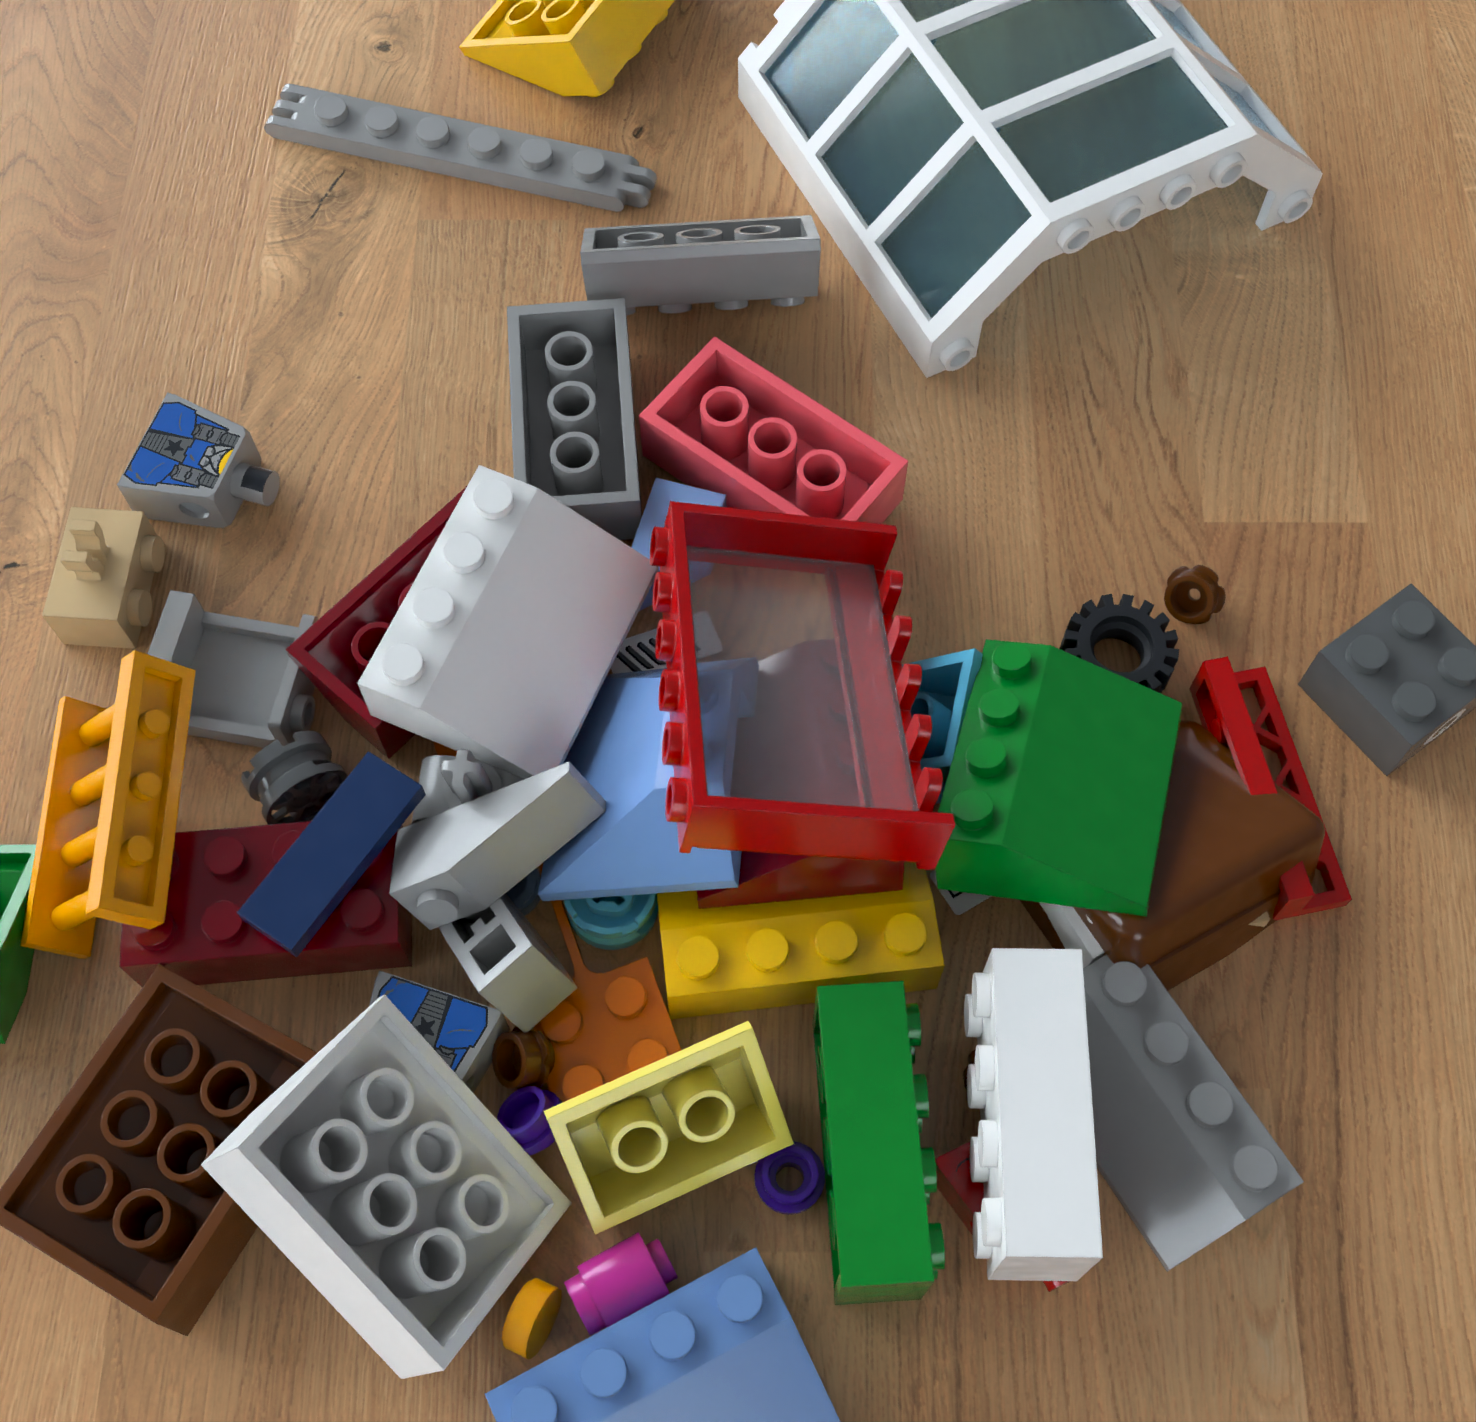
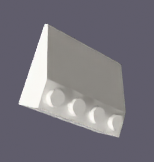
[357,465,659,779]
[201,995,571,1379]

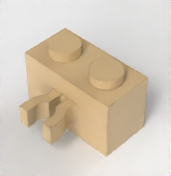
[42,507,165,649]

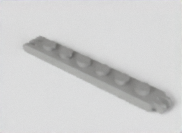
[264,84,657,212]

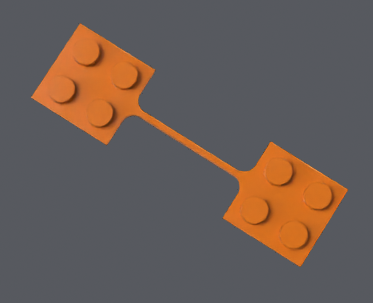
[433,741,682,1102]

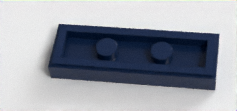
[237,751,426,957]

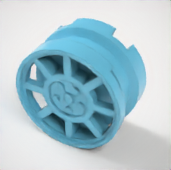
[564,893,658,950]

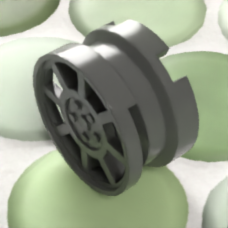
[241,730,348,825]

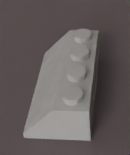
[580,215,821,315]
[1083,954,1304,1272]

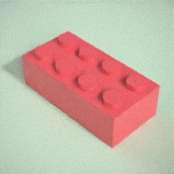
[639,336,908,577]

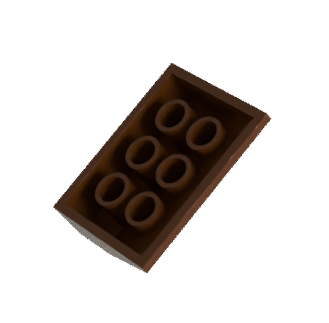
[0,964,317,1336]

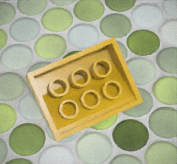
[459,0,675,97]
[657,861,945,1019]

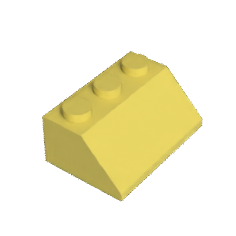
[544,1021,794,1235]

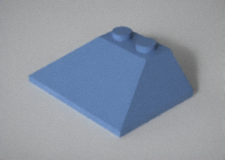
[538,659,758,901]

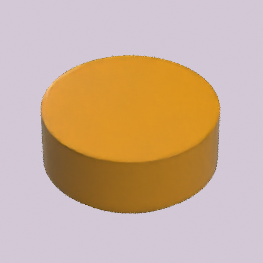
[502,1278,562,1360]

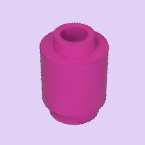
[564,1232,678,1336]

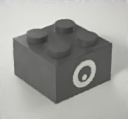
[1298,583,1476,776]

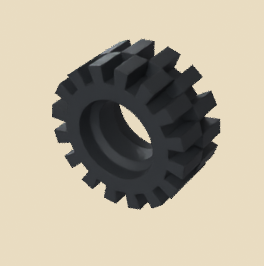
[1059,594,1179,693]

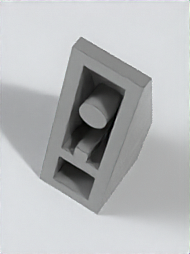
[389,762,606,930]
[438,893,578,1032]

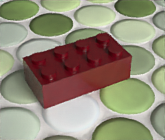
[119,821,412,987]

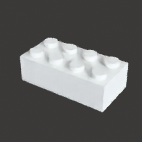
[964,948,1103,1281]

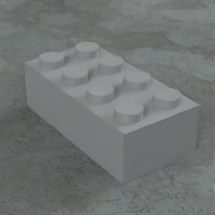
[507,298,642,540]

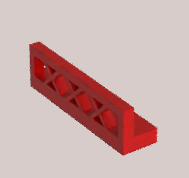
[1189,656,1352,920]

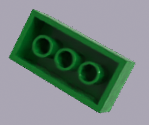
[812,981,945,1305]

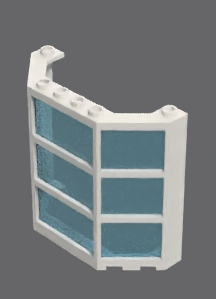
[738,0,1323,378]

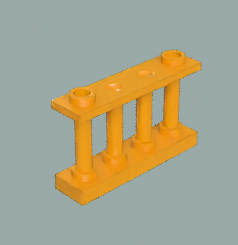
[20,650,196,959]

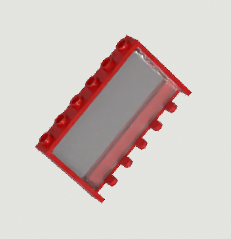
[650,501,955,870]

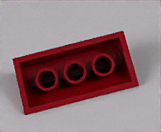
[285,485,468,759]

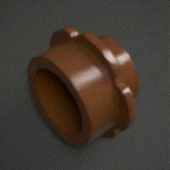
[1164,565,1226,624]
[492,1026,555,1089]

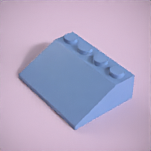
[485,1247,841,1422]

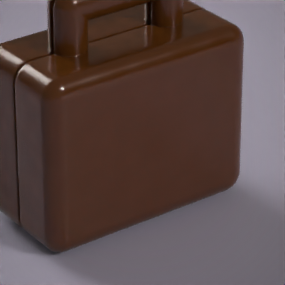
[1020,720,1325,991]

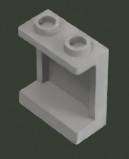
[147,590,318,748]

